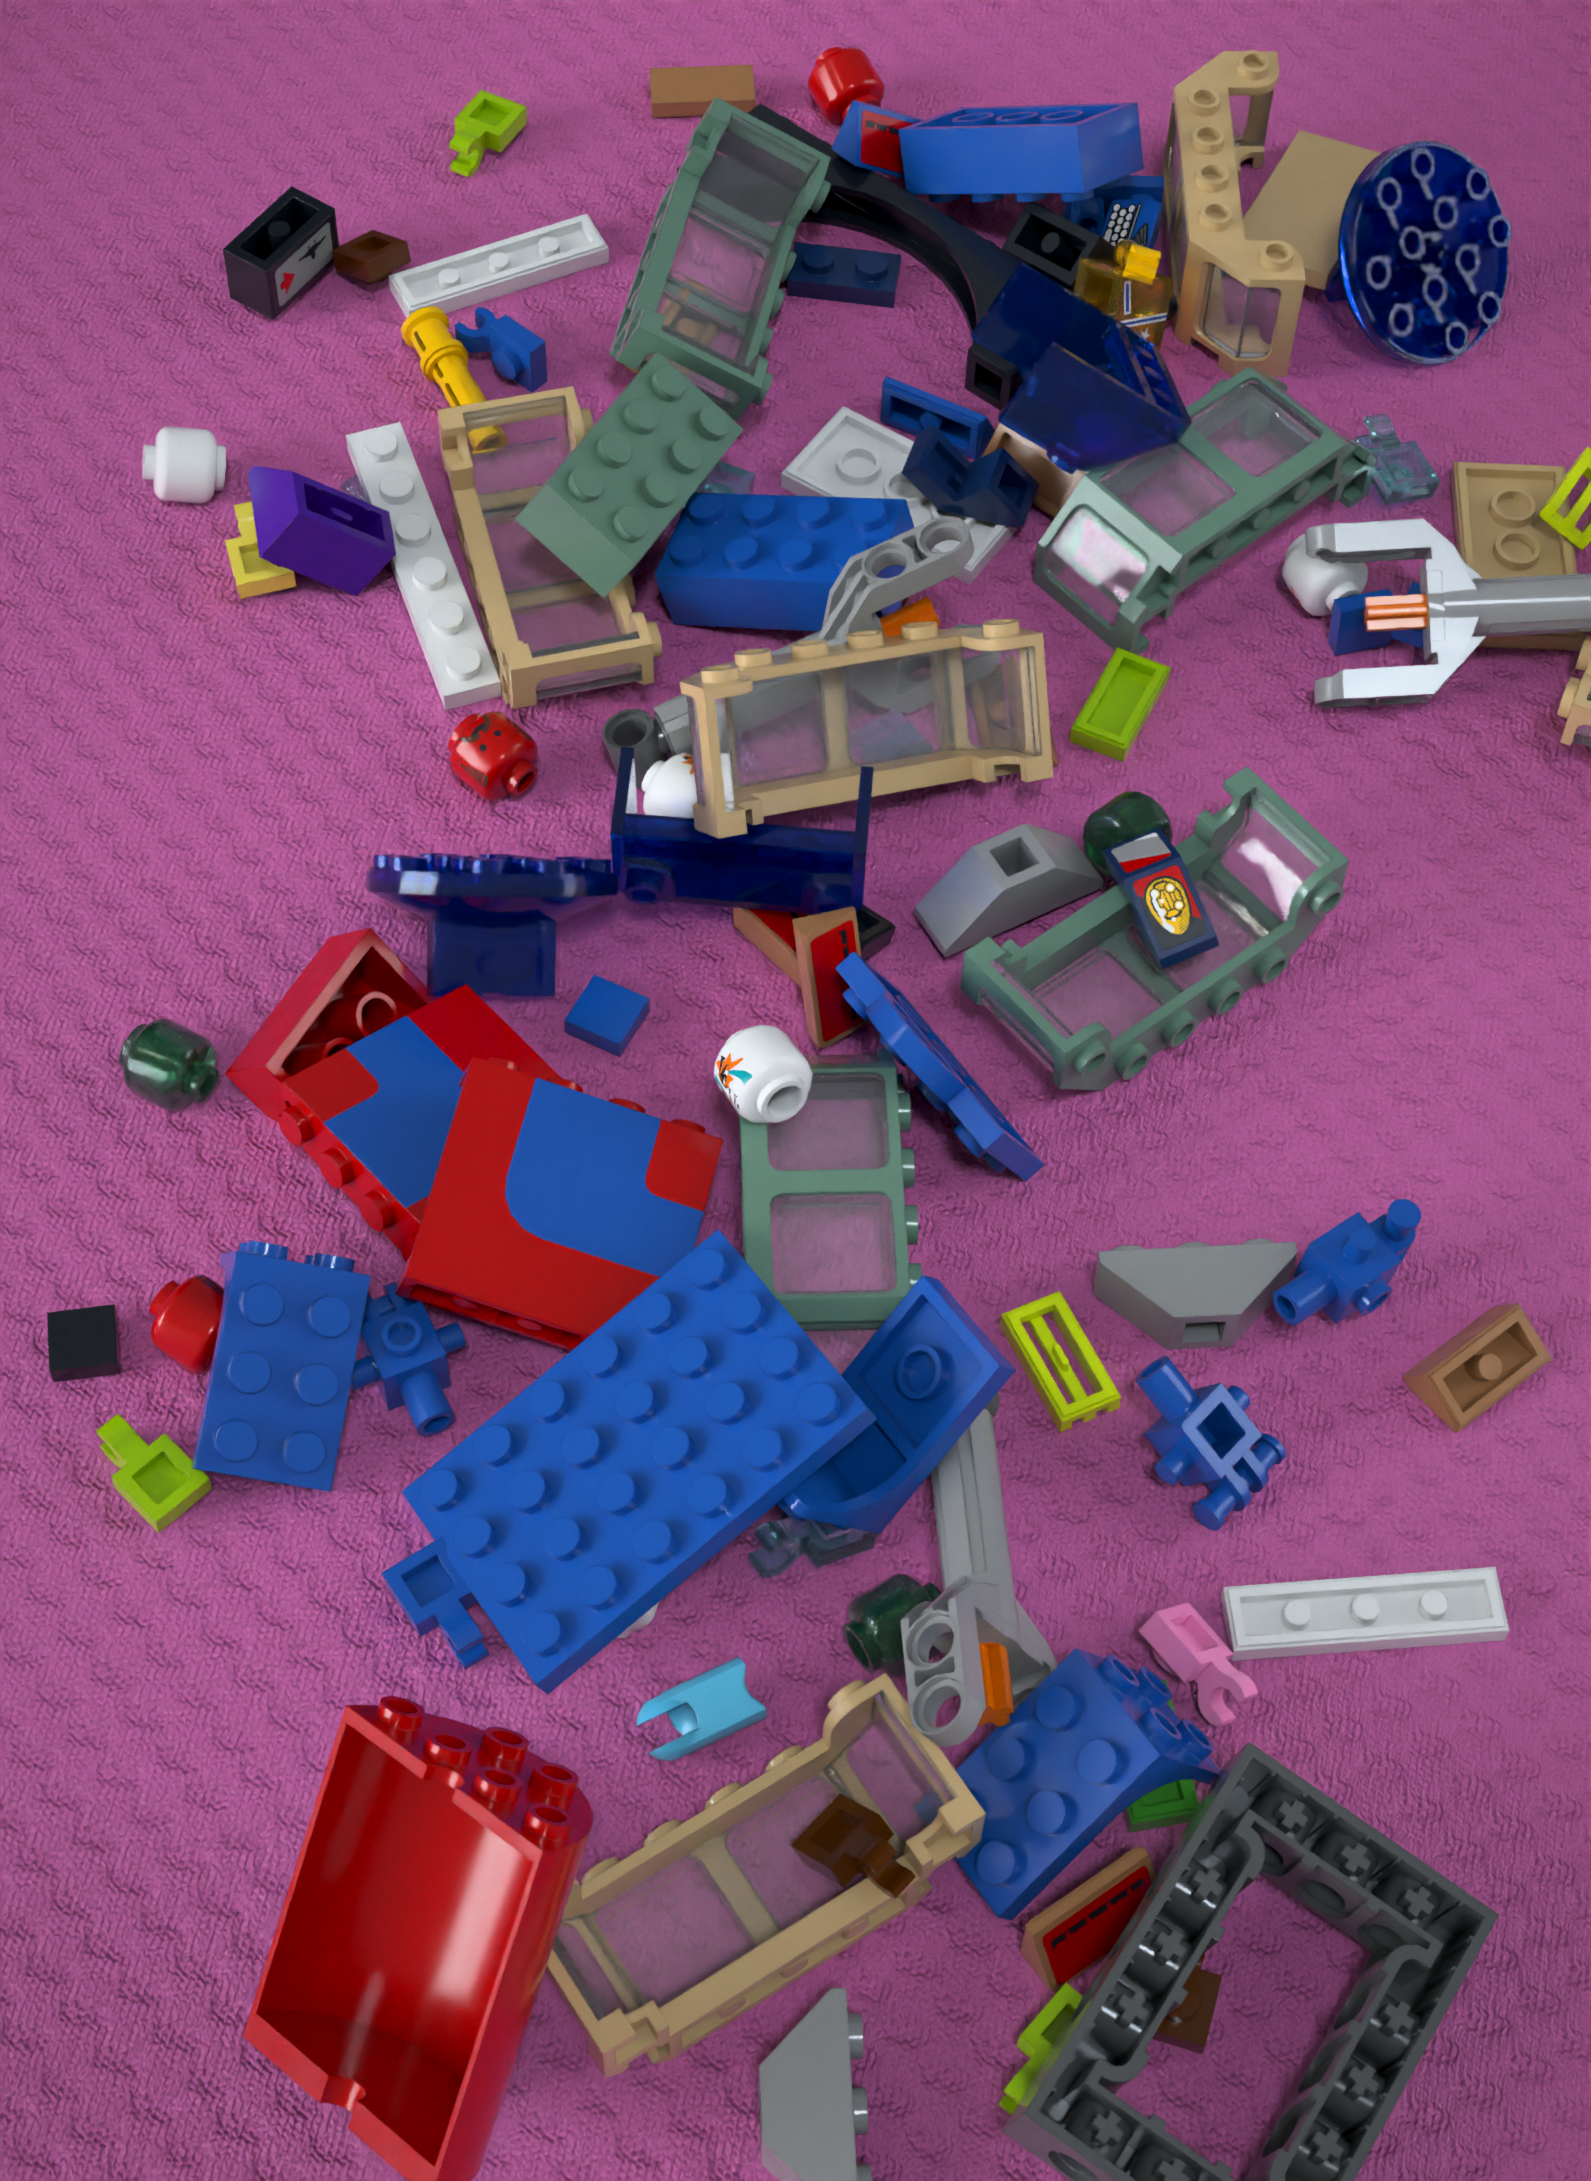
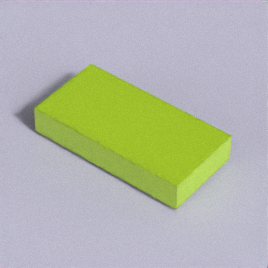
[1069,647,1171,762]

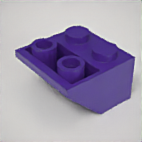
[248,466,396,596]

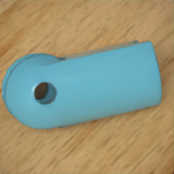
[635,1656,767,1761]

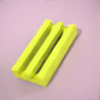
[1538,446,1591,550]
[999,1291,1121,1433]

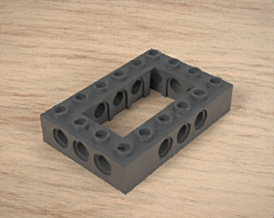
[1002,1742,1499,2181]

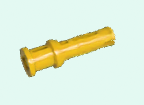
[401,306,507,455]

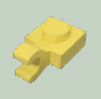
[225,501,297,599]

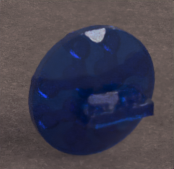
[1323,141,1512,365]
[366,853,618,996]

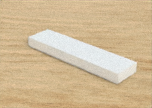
[389,214,609,318]
[1220,1567,1509,1661]

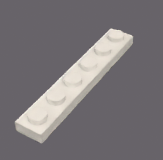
[346,422,501,710]

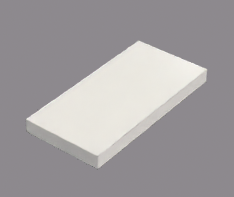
[781,406,1031,585]

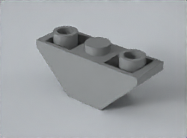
[914,823,1104,958]
[1092,1239,1297,1350]
[758,1987,872,2181]

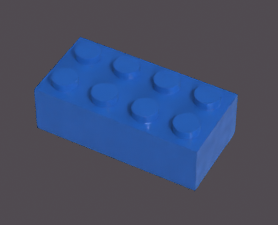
[899,102,1144,203]
[654,493,915,631]

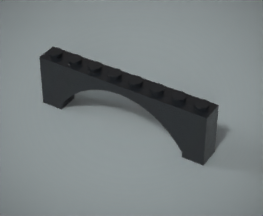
[677,103,1093,411]

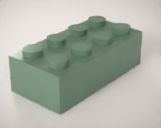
[515,351,744,598]

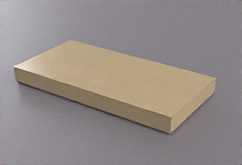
[1243,130,1398,290]
[1450,462,1584,651]

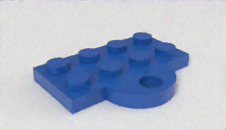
[835,951,1045,1181]

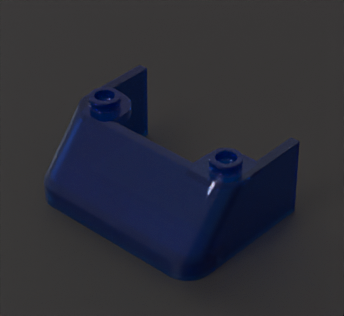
[970,261,1192,474]
[610,747,874,914]

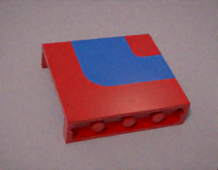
[278,984,561,1262]
[395,1056,724,1351]

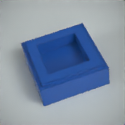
[1328,589,1393,656]
[564,974,650,1057]

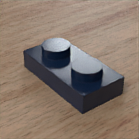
[787,242,901,308]

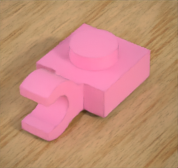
[1138,1602,1258,1727]

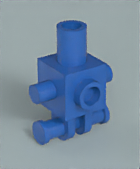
[1273,1199,1421,1325]
[350,1281,466,1436]
[1135,1356,1286,1531]

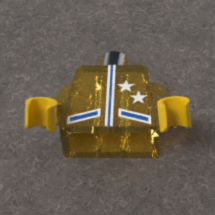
[1061,239,1178,418]

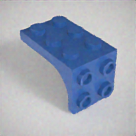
[192,1241,371,1492]
[777,1275,1016,1534]
[918,1648,1220,1921]

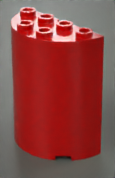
[243,1696,593,2181]

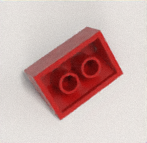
[225,928,437,1122]

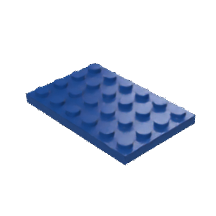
[402,1229,877,1694]

